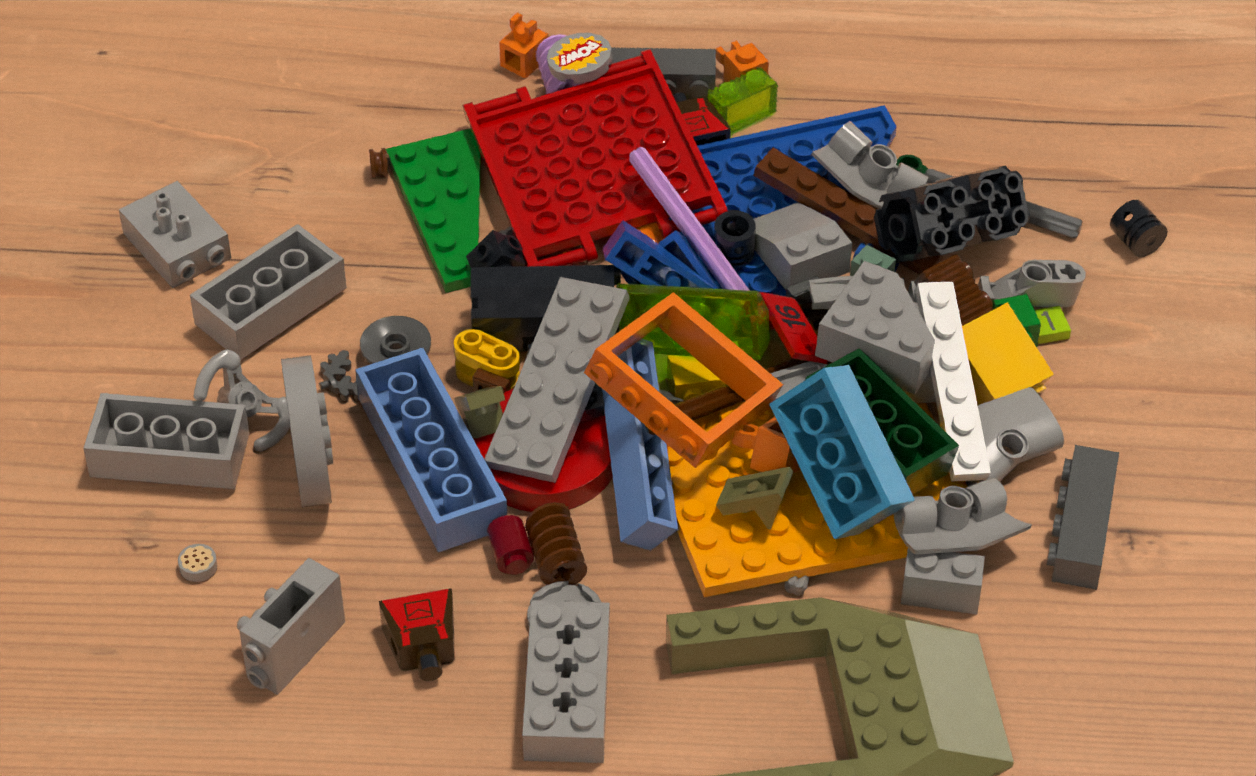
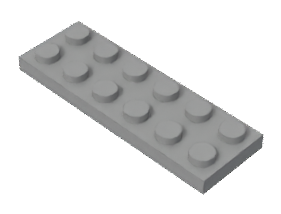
[484,277,630,483]

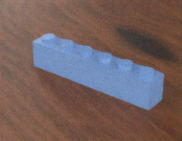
[602,339,678,551]

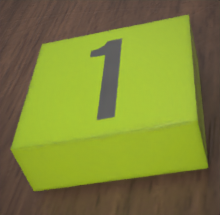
[1035,305,1071,344]

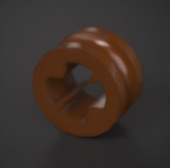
[369,148,389,179]

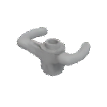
[194,349,290,452]

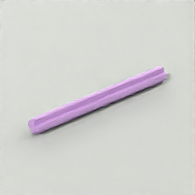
[629,147,751,312]

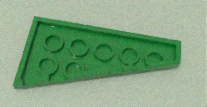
[386,128,481,293]

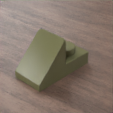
[454,386,505,438]
[716,467,793,530]

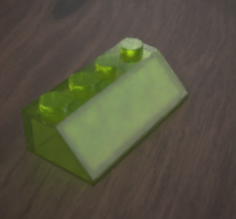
[616,283,770,361]

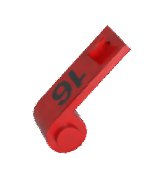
[742,291,828,364]

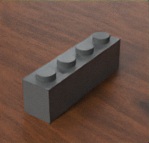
[586,47,716,99]
[1047,445,1119,590]

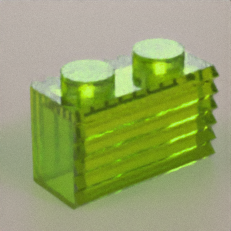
[708,67,778,132]

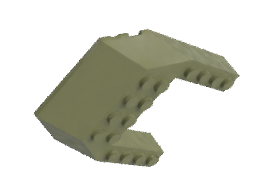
[666,597,1014,776]

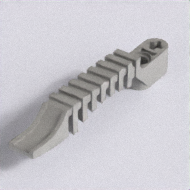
[807,260,1086,309]

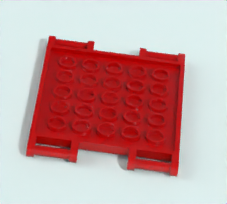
[462,49,728,266]

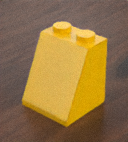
[962,302,1054,406]

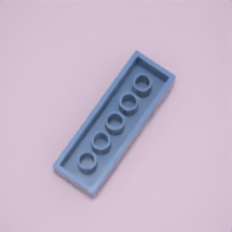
[355,348,507,552]

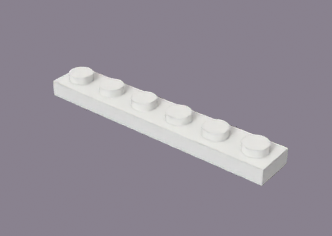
[915,282,991,482]

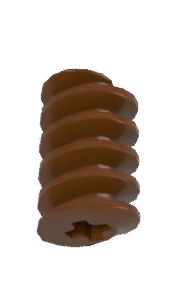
[525,502,588,585]

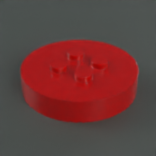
[473,389,613,512]

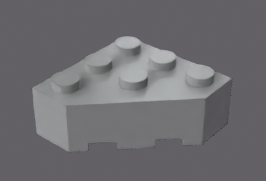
[815,261,935,394]

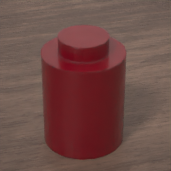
[487,515,534,575]

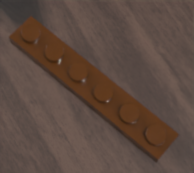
[753,148,944,275]

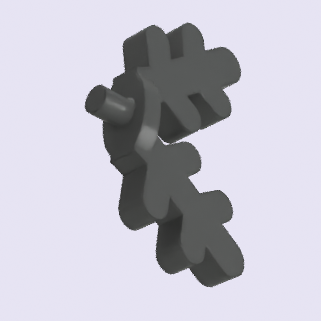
[319,350,359,401]

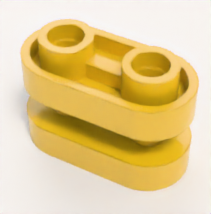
[454,329,520,389]

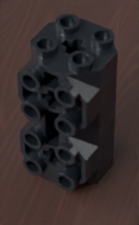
[874,166,1030,263]
[471,265,622,352]

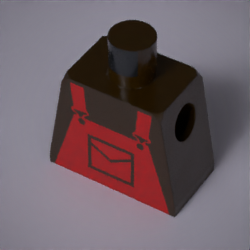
[673,92,731,145]
[379,588,455,681]

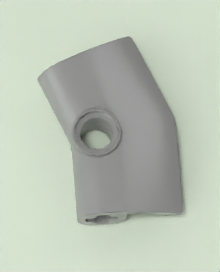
[811,121,928,209]
[965,387,1064,487]
[894,478,1032,554]

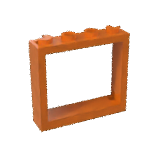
[584,292,784,468]

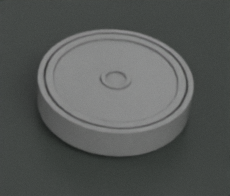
[281,355,334,508]

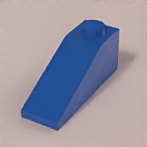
[603,220,713,311]

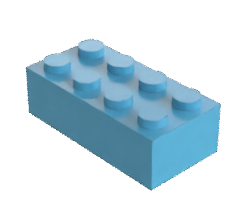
[769,365,915,539]

